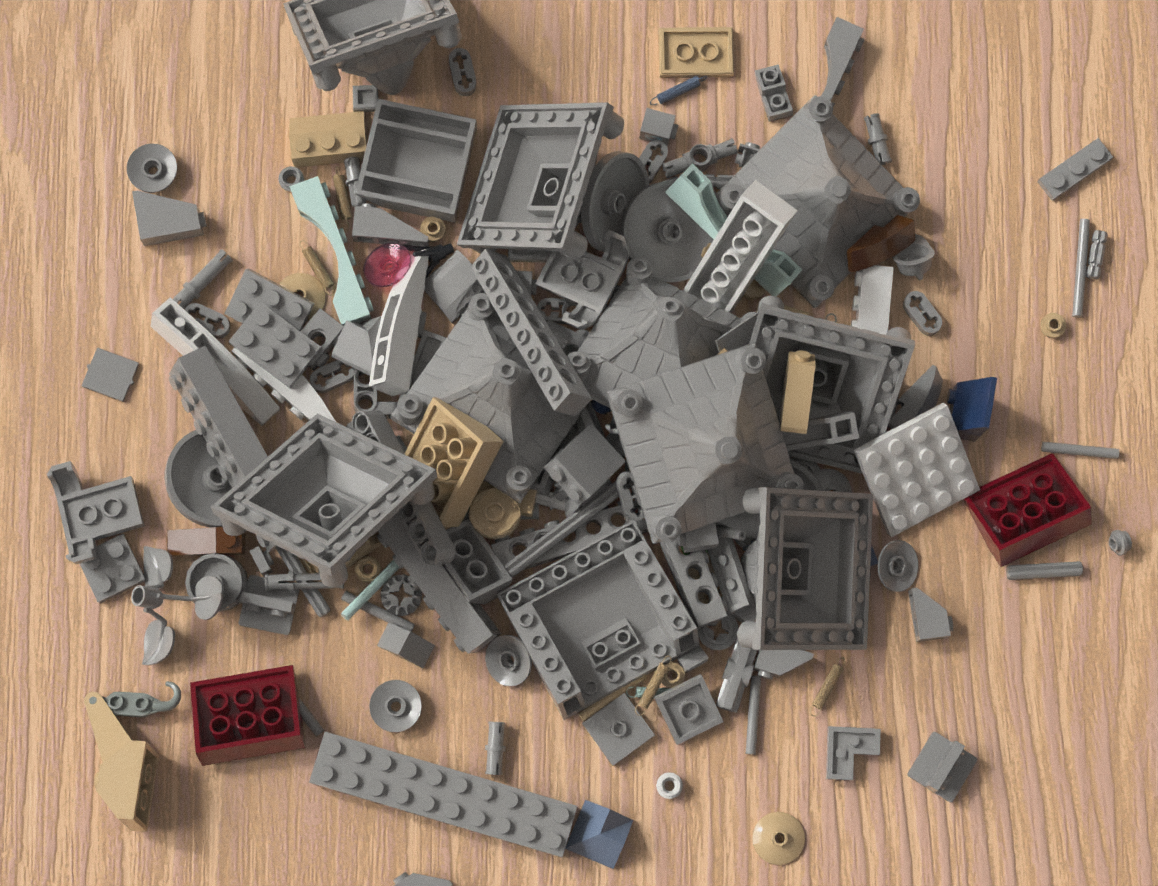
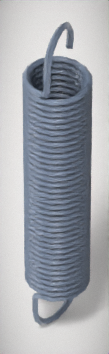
[650,76,707,105]

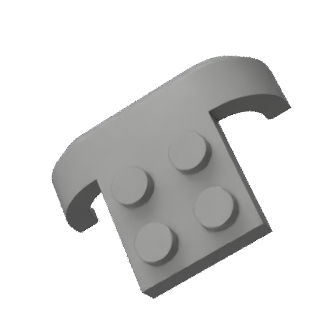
[535,230,630,330]
[47,461,145,564]

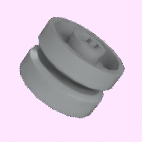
[185,553,248,612]

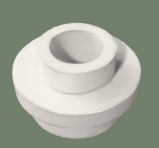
[656,772,683,799]

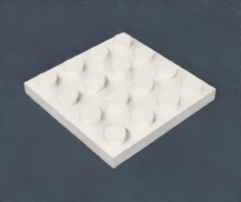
[854,402,980,537]

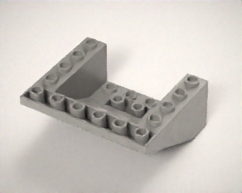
[497,520,700,720]

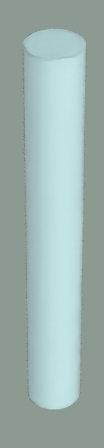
[341,560,400,621]

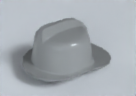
[892,234,935,280]

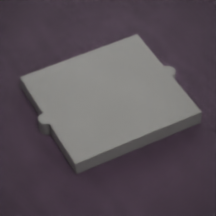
[81,348,139,402]

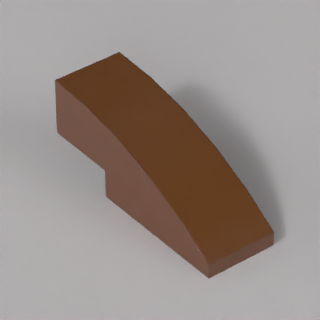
[847,215,916,273]

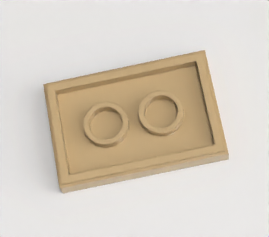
[658,27,734,78]

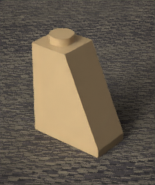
[780,350,815,434]

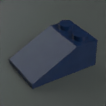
[947,377,997,442]

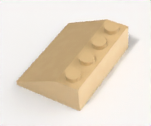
[405,397,504,528]

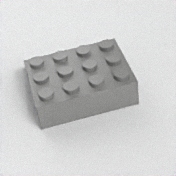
[355,99,477,223]

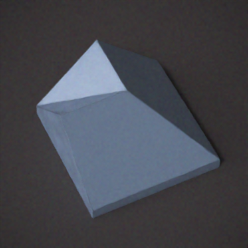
[565,800,633,869]

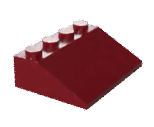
[963,453,1092,567]
[190,665,306,766]

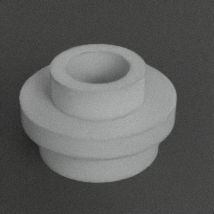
[278,166,304,192]
[1109,530,1132,555]

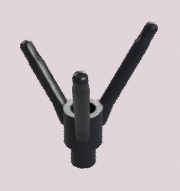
[383,243,454,279]

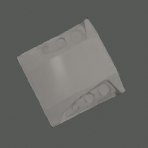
[424,250,486,323]

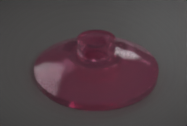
[363,243,411,287]

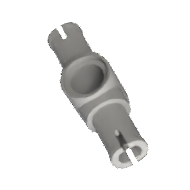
[662,138,738,179]

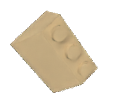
[289,111,367,167]

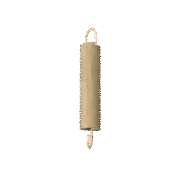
[333,166,352,228]
[300,240,336,296]
[635,655,671,716]
[810,657,845,717]

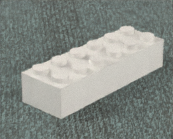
[683,180,798,313]

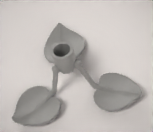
[131,546,224,665]

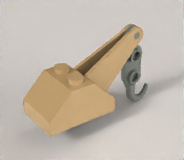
[84,681,181,832]

